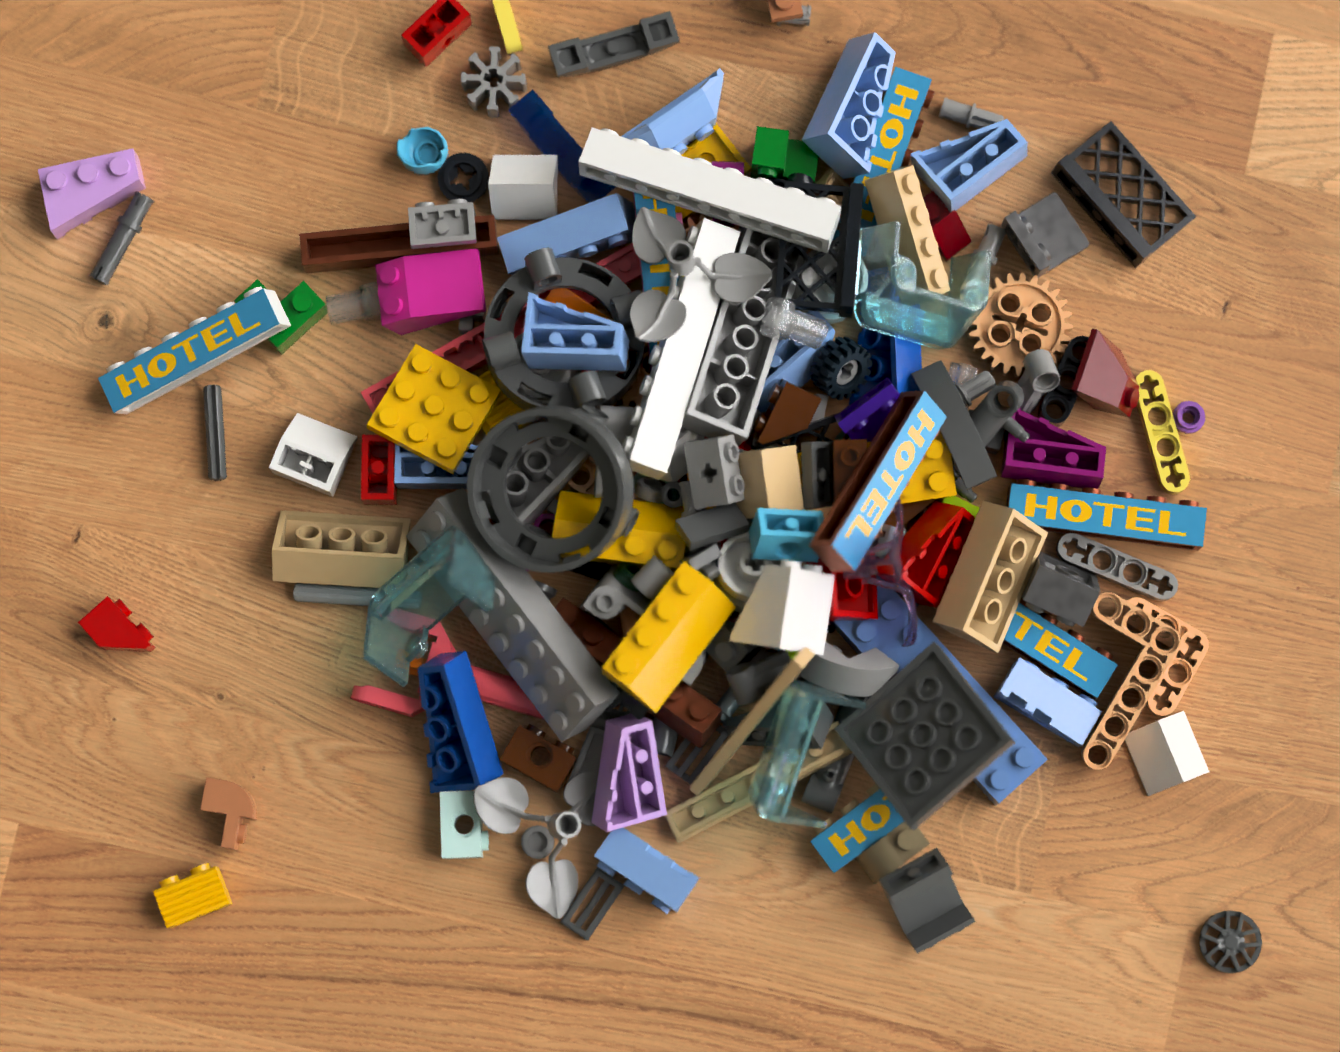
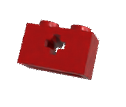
[401,0,472,67]

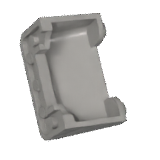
[579,564,709,686]

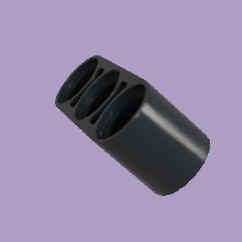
[1038,336,1089,427]

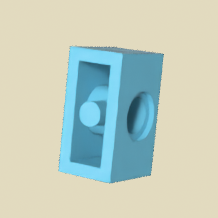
[749,508,824,562]

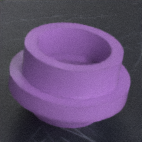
[1173,401,1205,434]

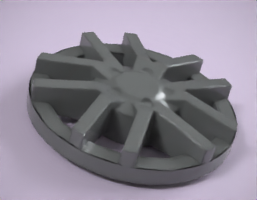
[1199,911,1262,973]

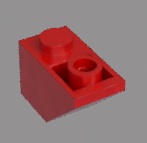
[78,596,156,652]

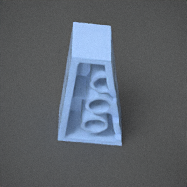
[802,32,896,179]
[497,193,635,275]

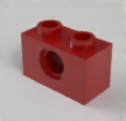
[361,435,397,505]

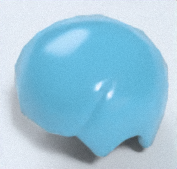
[397,127,448,175]

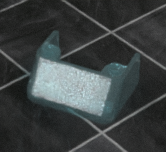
[854,221,992,350]
[363,525,495,687]
[749,680,867,829]

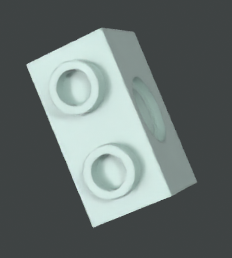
[440,790,489,859]

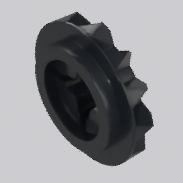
[438,153,489,203]

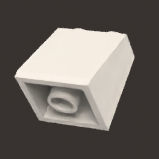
[729,560,835,655]

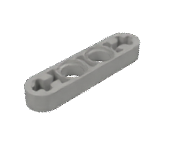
[1056,533,1178,602]

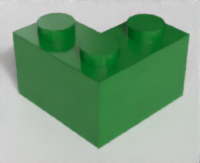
[751,126,819,184]
[234,279,330,355]

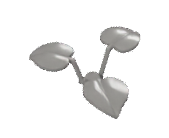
[630,207,772,342]
[473,771,599,919]

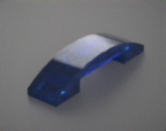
[508,89,616,203]

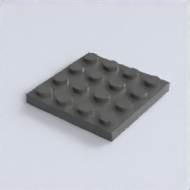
[835,642,1016,830]

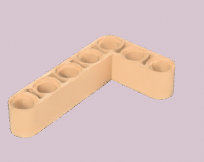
[1081,592,1180,770]

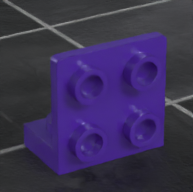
[834,377,900,442]

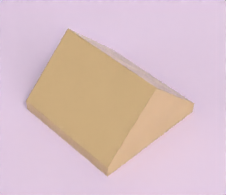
[736,445,804,519]

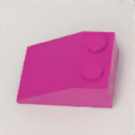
[375,248,486,335]

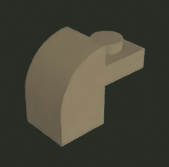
[855,821,930,884]

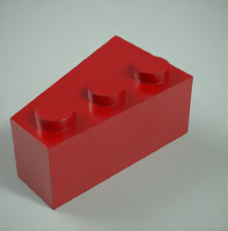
[873,501,975,608]

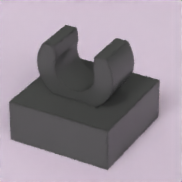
[680,543,722,581]

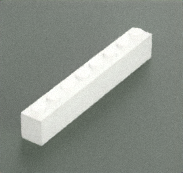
[579,127,841,254]
[622,218,740,480]

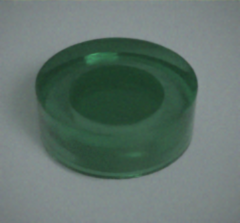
[613,562,640,592]

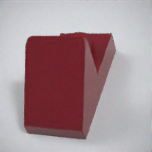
[923,190,972,262]

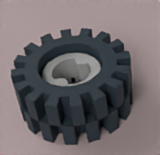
[810,336,872,400]

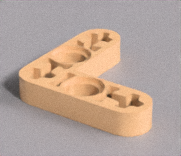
[1127,597,1209,717]

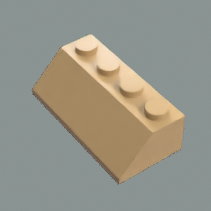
[864,165,951,306]
[933,501,1048,653]
[272,510,411,590]

